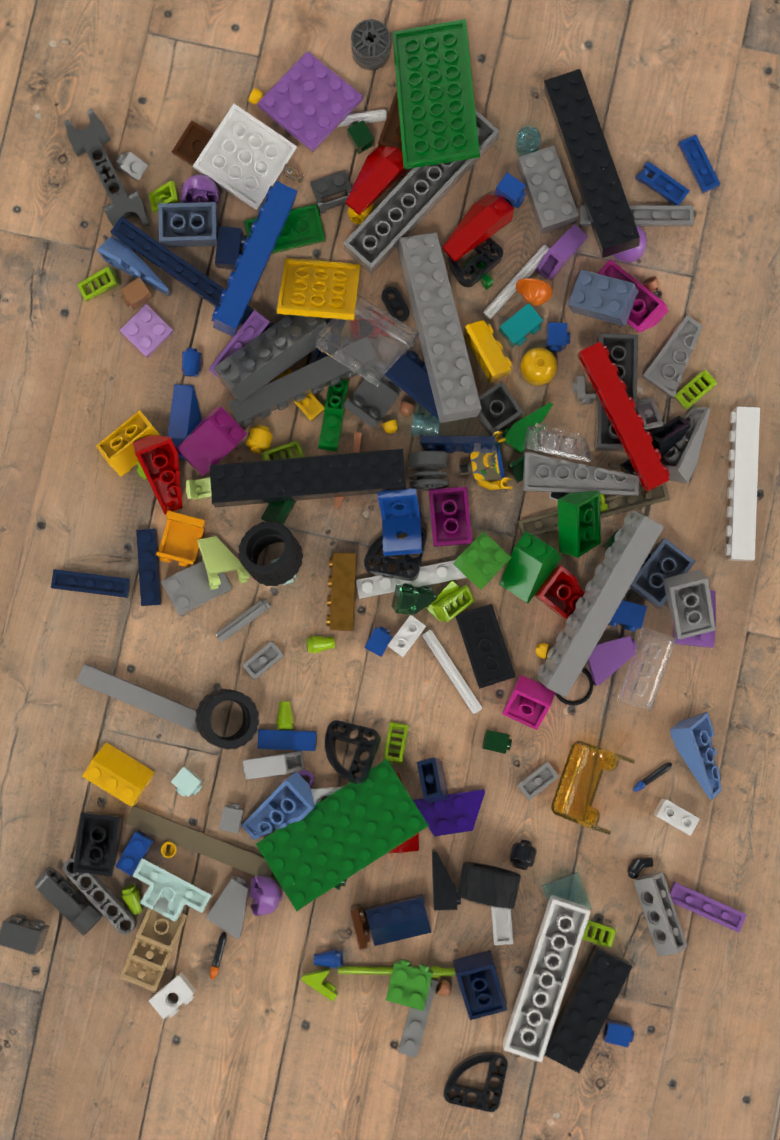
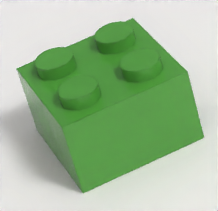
[453,531,512,590]

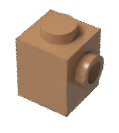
[121,277,153,310]

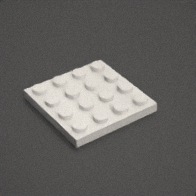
[193,104,297,211]

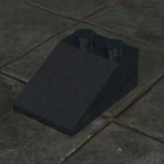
[73,812,123,876]

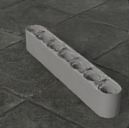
[76,664,199,732]

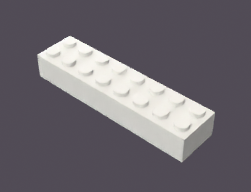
[502,895,591,1062]

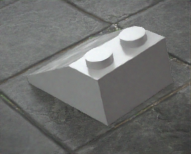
[161,561,232,617]
[663,569,716,640]

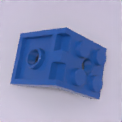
[377,488,422,556]

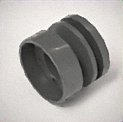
[351,19,391,70]
[408,451,449,491]

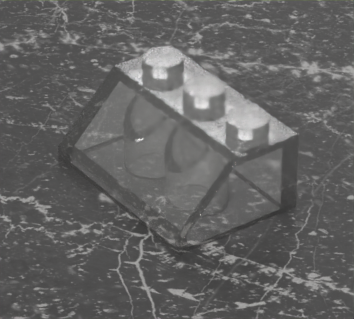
[523,423,591,462]

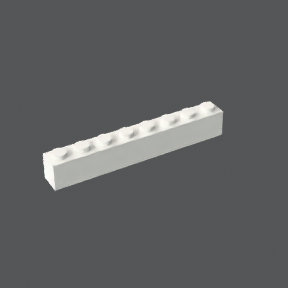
[725,406,760,562]

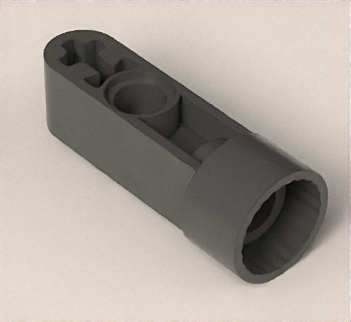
[34,867,103,936]

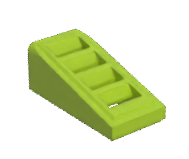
[77,266,121,301]
[674,370,717,410]
[261,440,305,461]
[432,585,475,622]
[383,722,409,765]
[582,920,616,948]

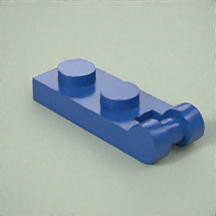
[635,162,690,206]

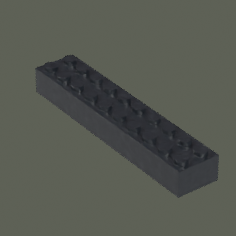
[544,69,640,258]
[209,449,406,508]

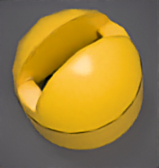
[248,88,264,105]
[382,419,398,434]
[535,643,550,659]
[160,842,177,858]

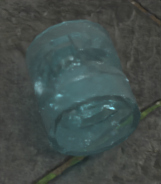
[515,127,541,157]
[410,411,440,437]

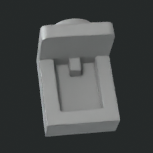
[115,152,148,181]
[572,375,597,405]

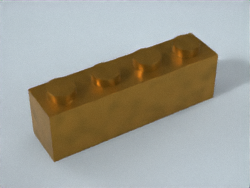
[326,553,357,631]

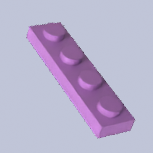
[208,310,270,377]
[670,882,747,933]

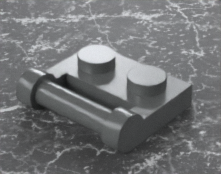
[310,170,352,214]

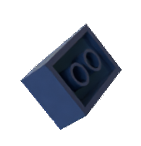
[453,950,507,1020]

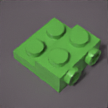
[386,959,434,1011]

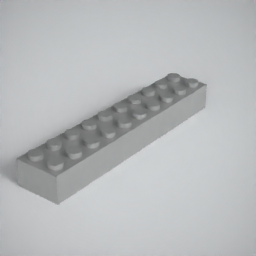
[343,111,499,275]
[397,232,482,423]
[537,510,664,697]

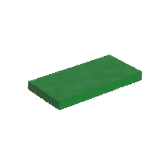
[244,204,326,254]

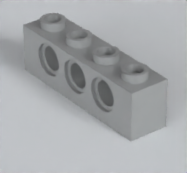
[634,872,687,956]

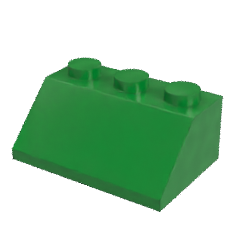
[557,491,601,558]

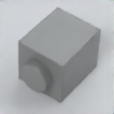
[219,803,244,834]

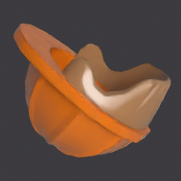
[515,277,553,306]

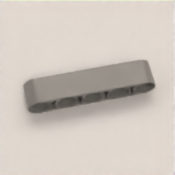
[63,857,137,935]

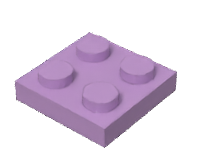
[119,304,174,358]

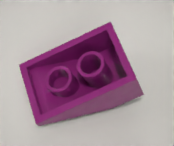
[176,406,247,476]
[429,487,472,547]

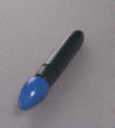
[633,763,672,791]

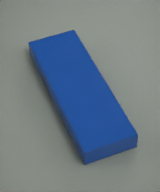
[678,134,720,194]
[257,729,316,751]

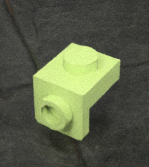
[186,477,211,500]

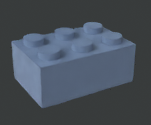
[158,202,218,247]
[567,270,638,326]
[629,538,696,608]

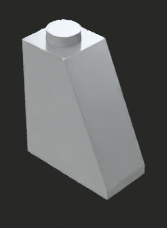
[243,751,305,780]
[206,876,250,940]

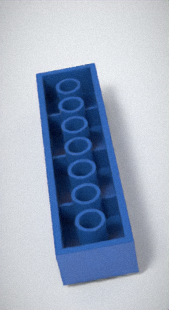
[211,181,297,337]

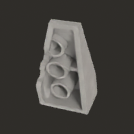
[660,406,711,483]

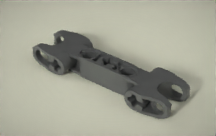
[64,108,150,227]

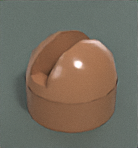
[643,276,659,293]
[400,402,416,417]
[435,979,452,996]

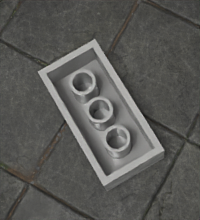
[517,146,579,234]

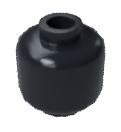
[509,840,537,870]

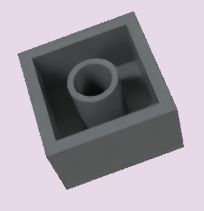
[477,381,524,436]
[0,914,49,955]

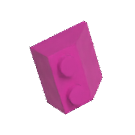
[502,675,555,730]

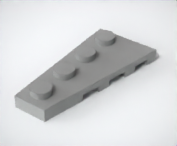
[642,315,702,399]

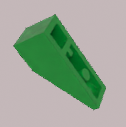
[501,403,553,455]

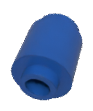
[182,348,201,377]

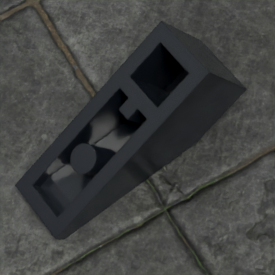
[432,849,461,911]

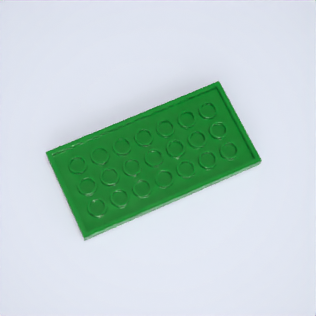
[392,19,480,169]
[256,759,429,911]

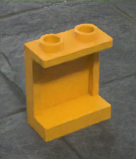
[156,511,207,568]

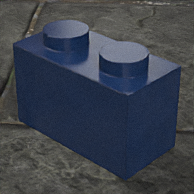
[215,226,246,270]
[417,758,449,803]

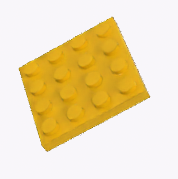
[277,258,360,320]

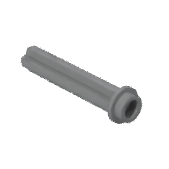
[216,598,271,642]

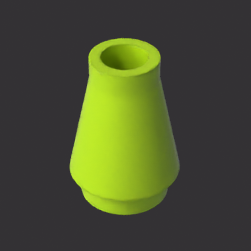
[306,635,335,654]
[275,701,294,730]
[121,884,143,915]

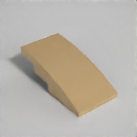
[119,908,187,993]

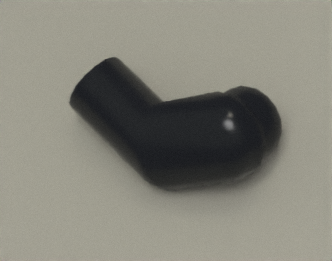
[627,857,653,879]

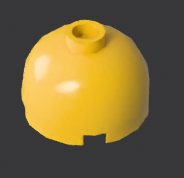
[520,347,558,386]

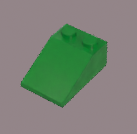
[499,531,562,604]

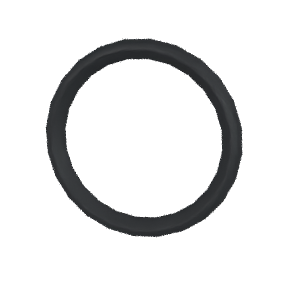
[555,668,594,706]

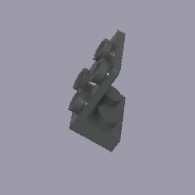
[343,372,399,428]

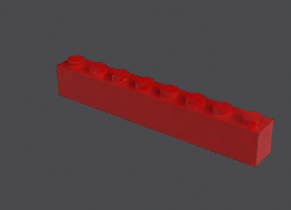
[577,341,670,492]

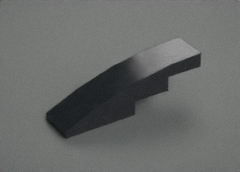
[620,416,691,476]

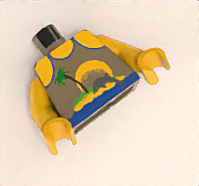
[459,431,513,491]

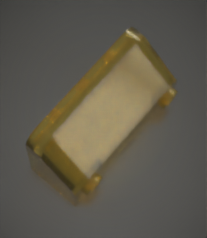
[551,741,635,835]

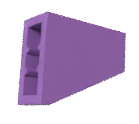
[535,224,588,281]
[587,636,637,686]

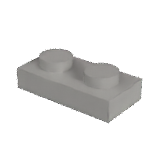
[242,641,284,680]
[517,761,559,800]

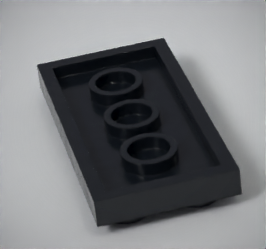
[455,604,516,689]

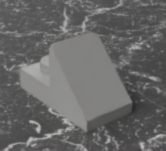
[636,398,663,430]

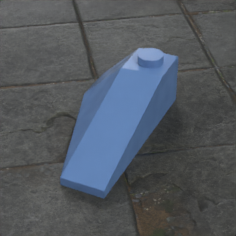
[97,236,171,296]
[670,712,722,799]
[241,771,315,840]

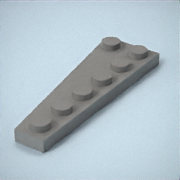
[523,452,639,496]

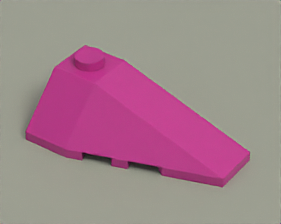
[598,259,669,333]

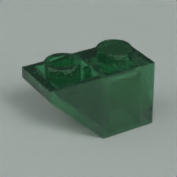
[391,583,437,615]

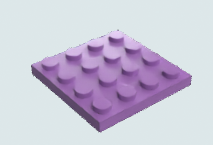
[257,51,363,152]

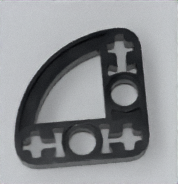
[448,237,503,288]
[364,527,427,581]
[325,720,381,784]
[443,1052,508,1112]

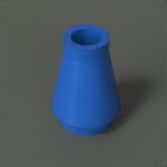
[314,949,343,969]

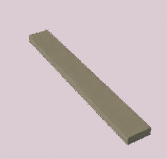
[517,484,670,537]
[125,806,273,878]

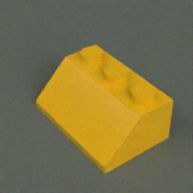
[463,320,512,384]
[96,410,161,477]
[82,742,155,807]

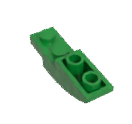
[318,380,349,452]

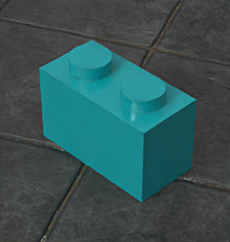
[498,303,543,348]

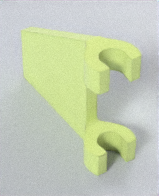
[197,536,250,590]

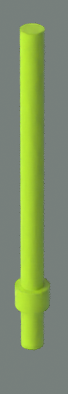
[338,966,455,978]

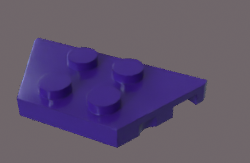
[413,789,485,836]

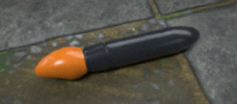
[210,932,227,980]

